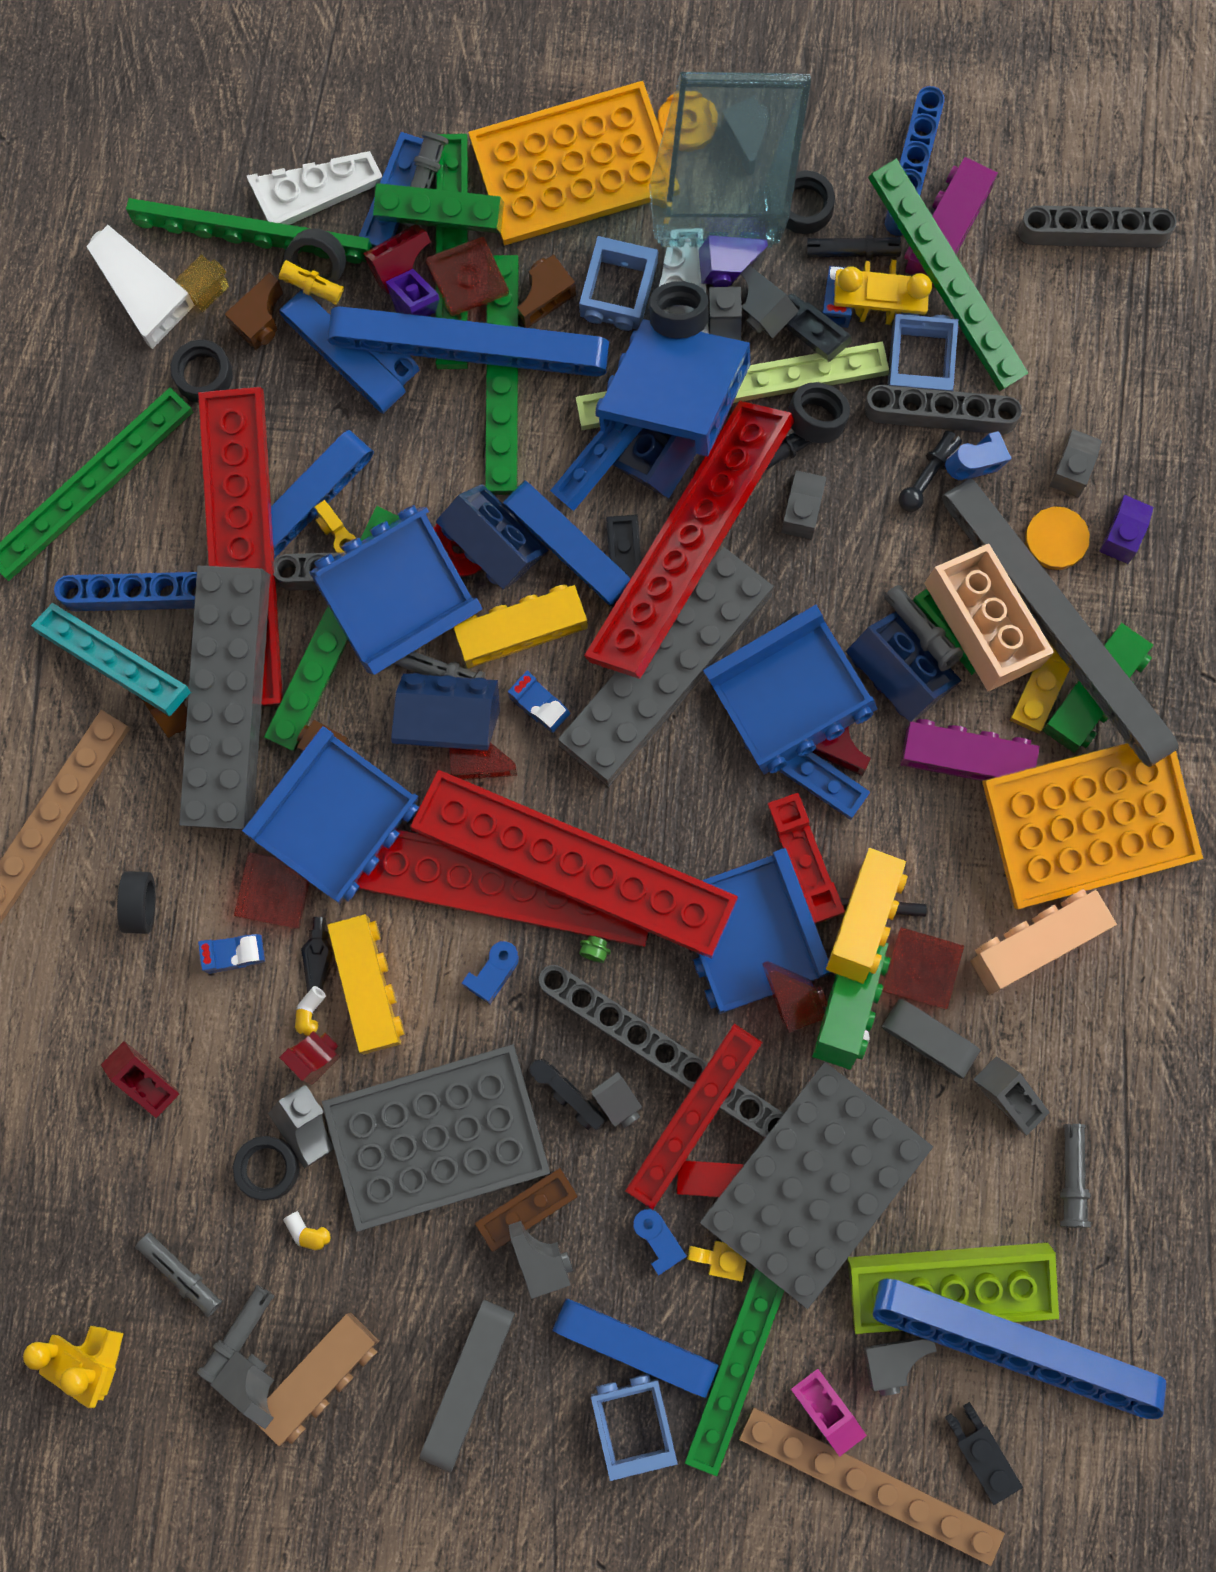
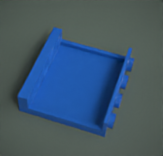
[595,319,751,456]
[309,505,483,675]
[703,605,877,775]
[242,726,420,904]
[693,848,832,1014]

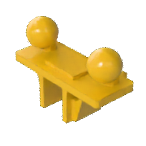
[834,260,932,325]
[23,1326,123,1408]

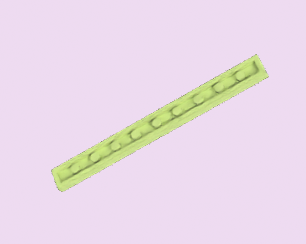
[576,341,889,430]

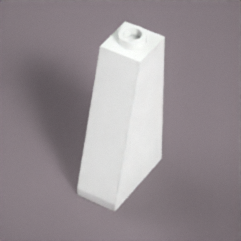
[87,225,195,349]

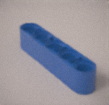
[885,86,944,236]
[279,289,406,414]
[271,430,374,559]
[503,480,630,606]
[54,572,197,611]
[552,1298,719,1398]

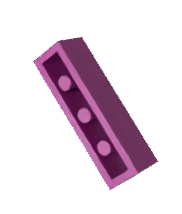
[904,157,998,286]
[900,719,1040,781]

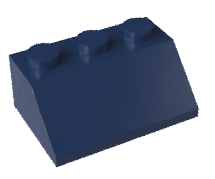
[612,428,696,499]
[435,484,549,589]
[845,611,962,722]
[391,673,500,751]

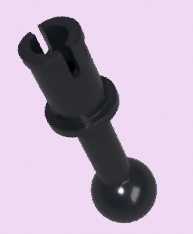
[898,430,962,512]

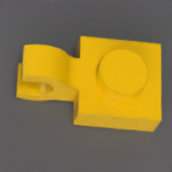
[315,500,356,553]
[687,1241,746,1282]

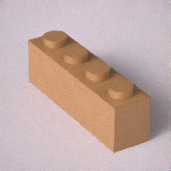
[257,1312,379,1446]

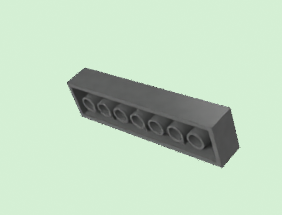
[558,547,774,788]
[179,565,270,830]

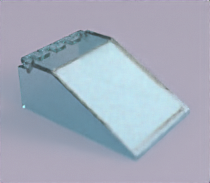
[649,72,811,248]

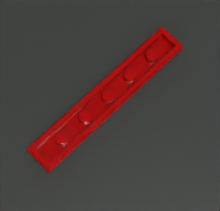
[625,1024,762,1210]

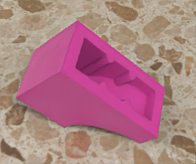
[791,1369,867,1457]

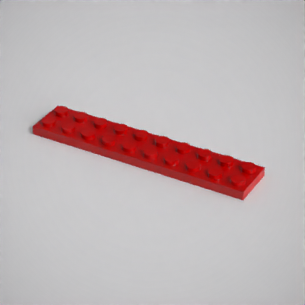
[198,387,283,706]
[584,401,794,679]
[410,769,738,959]
[356,829,648,948]

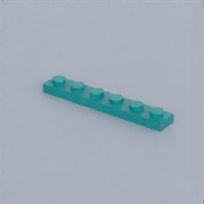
[31,603,191,717]

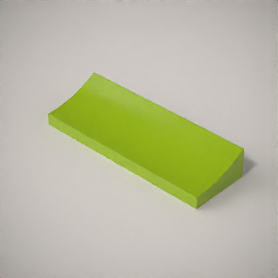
[847,1243,1059,1334]

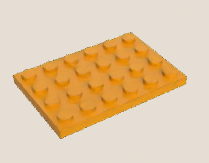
[468,81,680,246]
[982,743,1203,909]

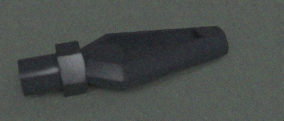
[301,917,333,993]

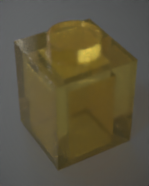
[175,254,229,312]

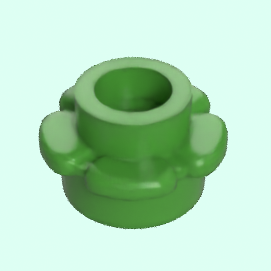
[579,936,611,963]

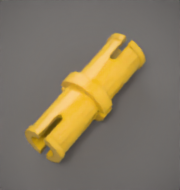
[278,260,344,305]

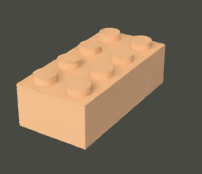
[924,543,1054,691]
[970,889,1117,995]

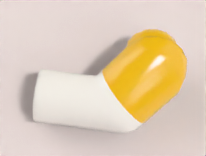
[295,986,326,1037]
[283,1211,331,1251]

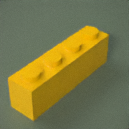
[454,585,588,669]
[826,848,908,984]
[327,914,405,1055]

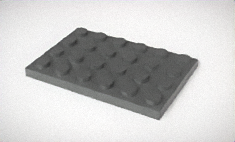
[322,1044,551,1232]
[700,1061,933,1309]

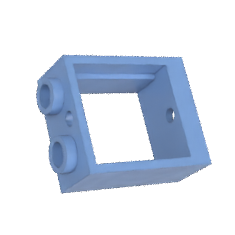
[579,236,658,331]
[888,313,959,391]
[591,1374,677,1481]

